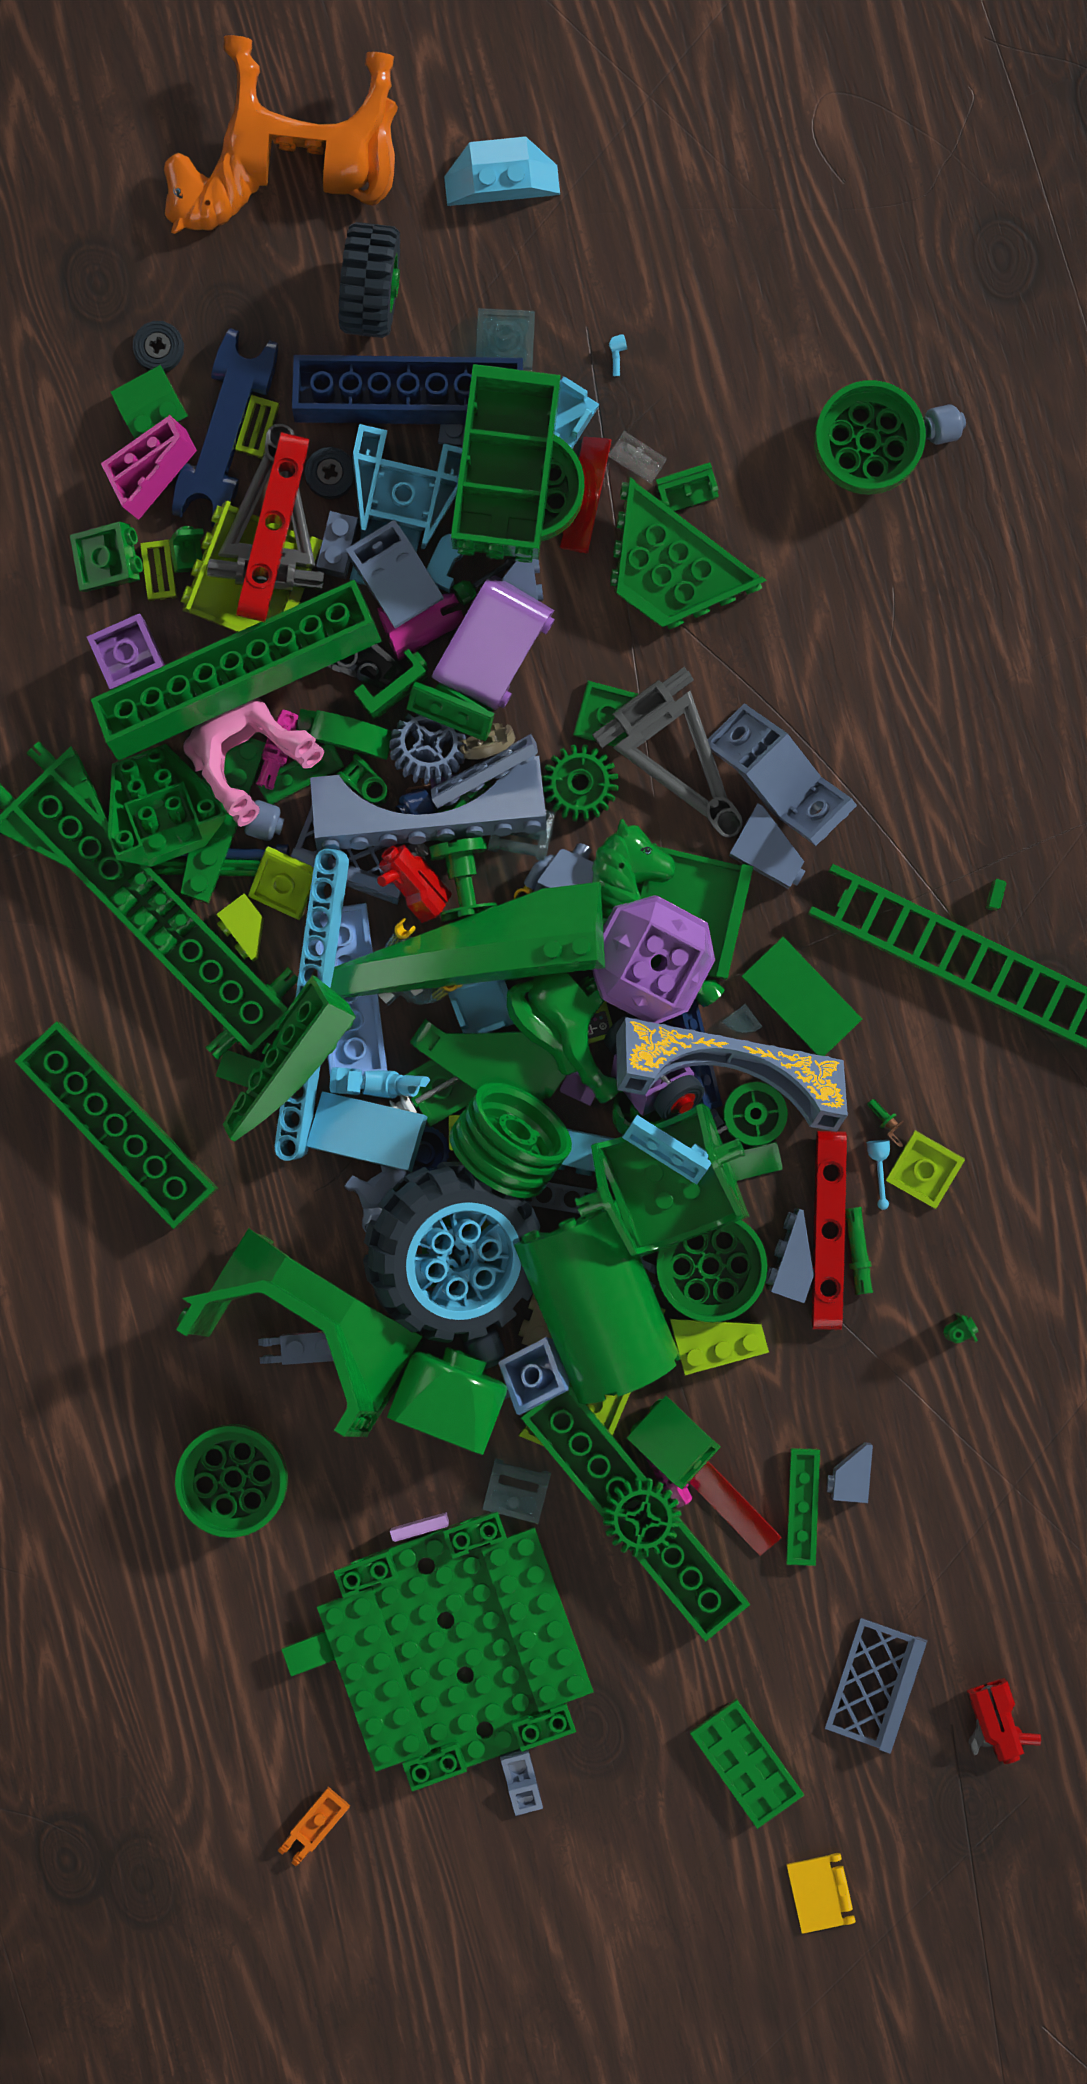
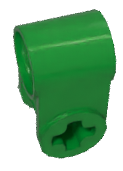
[336,753,389,806]

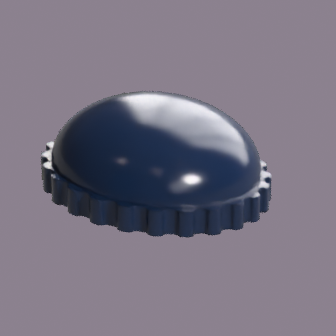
[412,1126,450,1173]

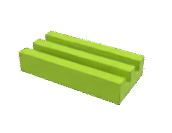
[235,395,280,459]
[140,539,177,601]

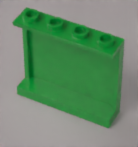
[637,843,753,980]

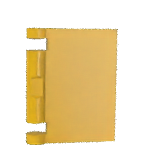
[787,1853,856,1934]

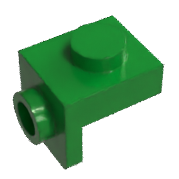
[169,526,204,573]

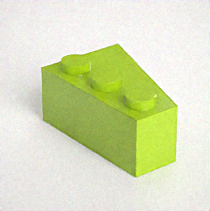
[669,1318,769,1375]

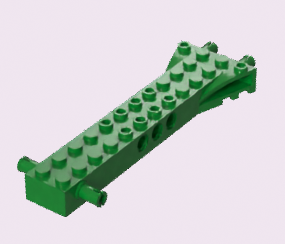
[0,742,298,1060]

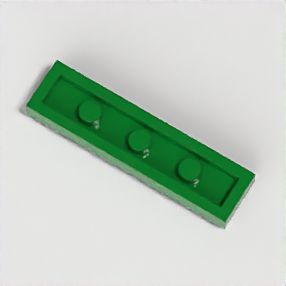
[786,1448,820,1566]

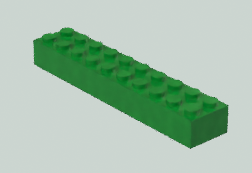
[91,580,382,761]
[520,1383,750,1642]

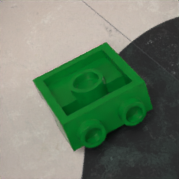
[70,522,143,592]

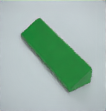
[729,1141,783,1181]

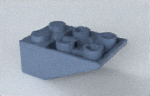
[346,519,444,629]
[765,1208,814,1303]

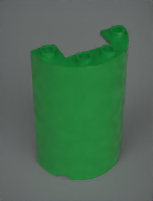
[514,1196,681,1404]

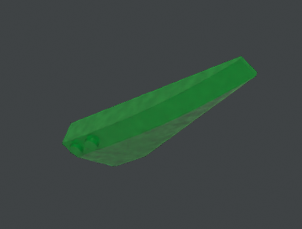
[330,882,605,998]

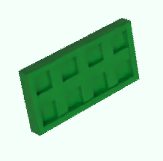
[690,1698,804,1829]

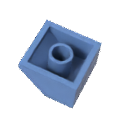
[498,1337,570,1415]

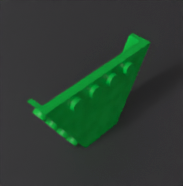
[610,477,767,629]

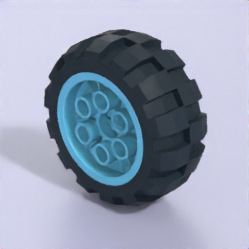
[363,1162,541,1343]

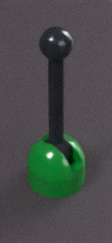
[451,557,515,606]

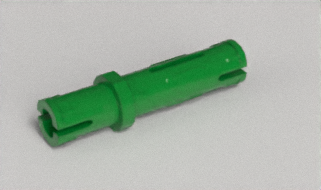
[845,1207,873,1295]

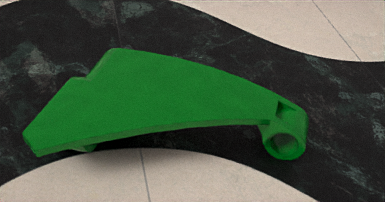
[410,1018,566,1102]

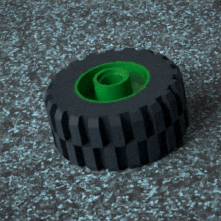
[338,222,400,338]

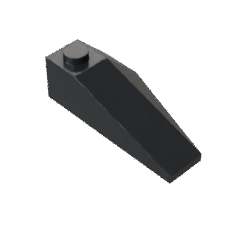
[315,591,408,689]

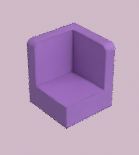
[560,1072,595,1106]

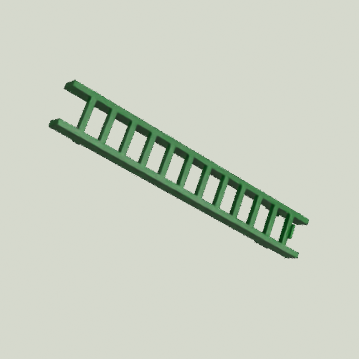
[808,864,1087,1050]

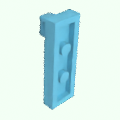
[622,1115,711,1185]

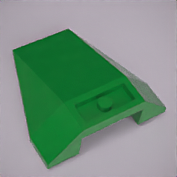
[108,744,226,867]

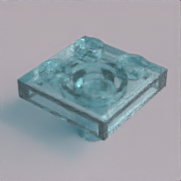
[476,308,535,370]

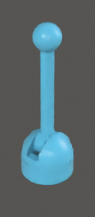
[866,1140,890,1210]

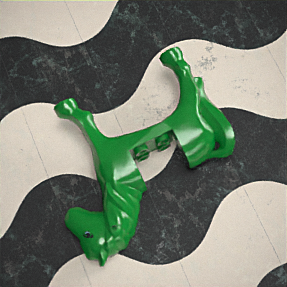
[506,819,725,1104]

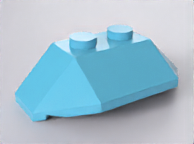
[444,137,560,206]

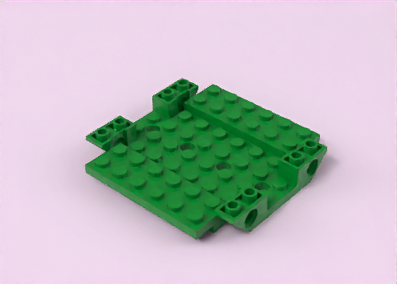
[317,1511,594,1792]

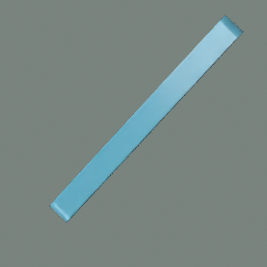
[274,849,349,1161]

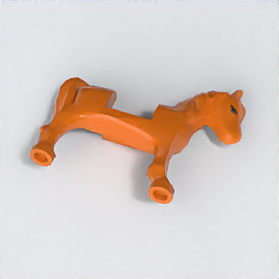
[164,35,398,234]

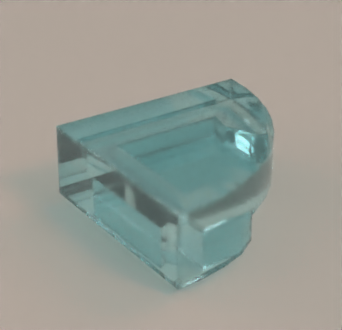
[722,1004,762,1033]

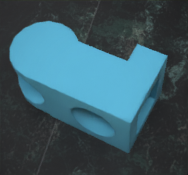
[427,534,463,593]

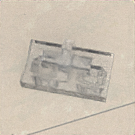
[608,431,667,484]

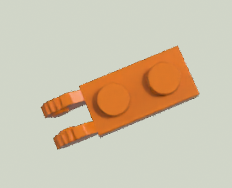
[277,1787,350,1866]

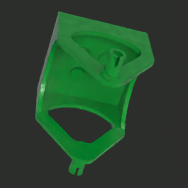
[575,1103,749,1257]

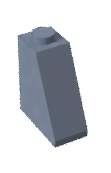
[729,804,805,889]

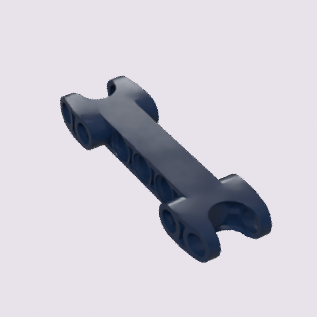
[172,328,278,527]

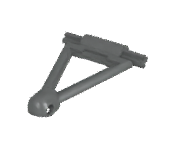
[207,424,324,591]
[592,667,743,837]

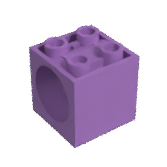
[87,613,165,690]

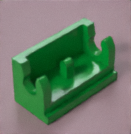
[655,462,719,512]

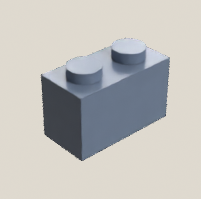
[316,511,360,579]

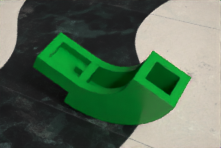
[296,709,392,760]

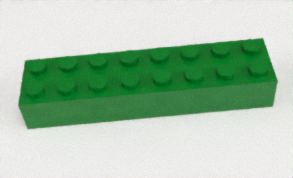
[15,1021,219,1229]

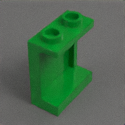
[354,649,428,722]
[627,1396,721,1489]

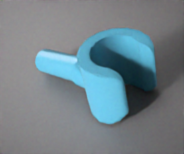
[609,334,627,376]

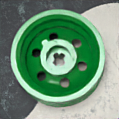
[449,1083,572,1198]

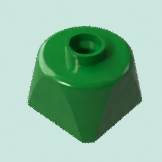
[387,1347,508,1455]

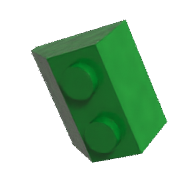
[111,365,188,439]

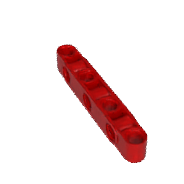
[236,432,310,622]
[812,1131,847,1330]

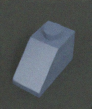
[826,1442,873,1503]

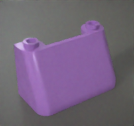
[432,575,555,710]

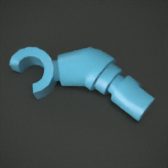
[329,1067,430,1098]

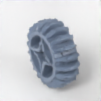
[389,713,467,785]

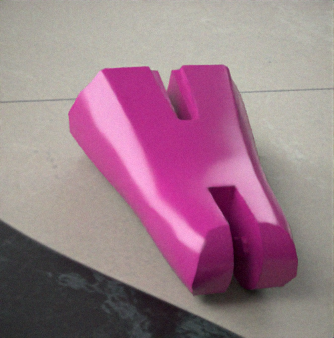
[377,592,464,661]

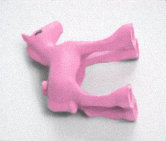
[183,698,324,827]

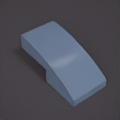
[500,1749,543,1816]

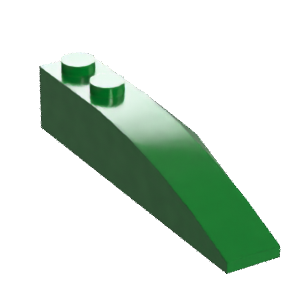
[223,975,356,1142]

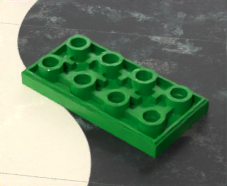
[741,937,862,1056]

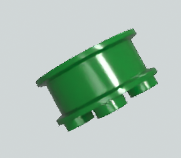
[723,1082,788,1146]

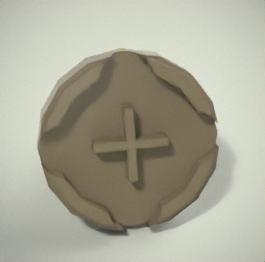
[459,723,516,779]

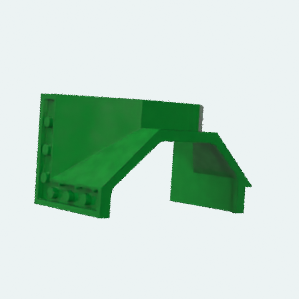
[176,1228,426,1437]

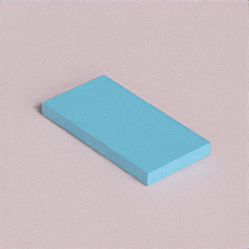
[306,1091,428,1172]

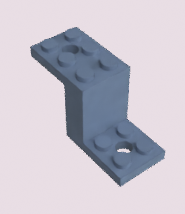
[707,703,857,846]

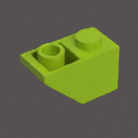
[217,894,264,961]

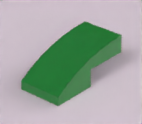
[282,1631,335,1676]

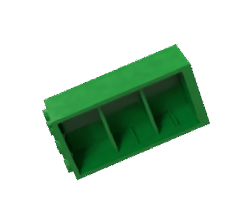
[451,364,561,563]

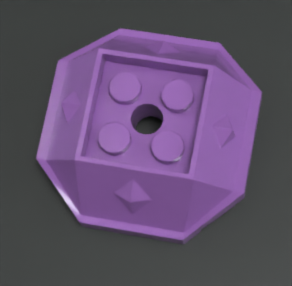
[592,895,715,1024]

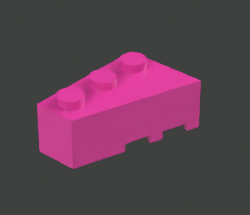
[101,415,197,520]

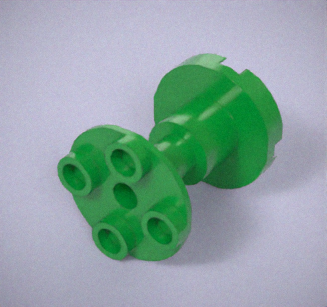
[429,837,497,922]

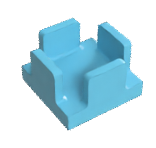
[555,376,599,448]
[447,980,514,1033]

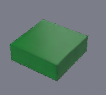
[985,879,1007,911]

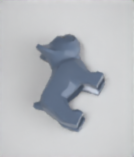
[344,1165,412,1232]

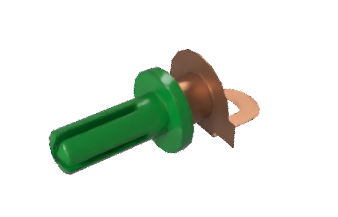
[867,1099,904,1147]

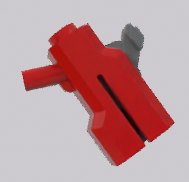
[377,843,452,923]
[967,1678,1041,1764]

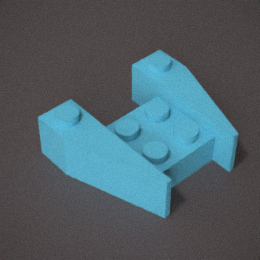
[352,424,462,549]

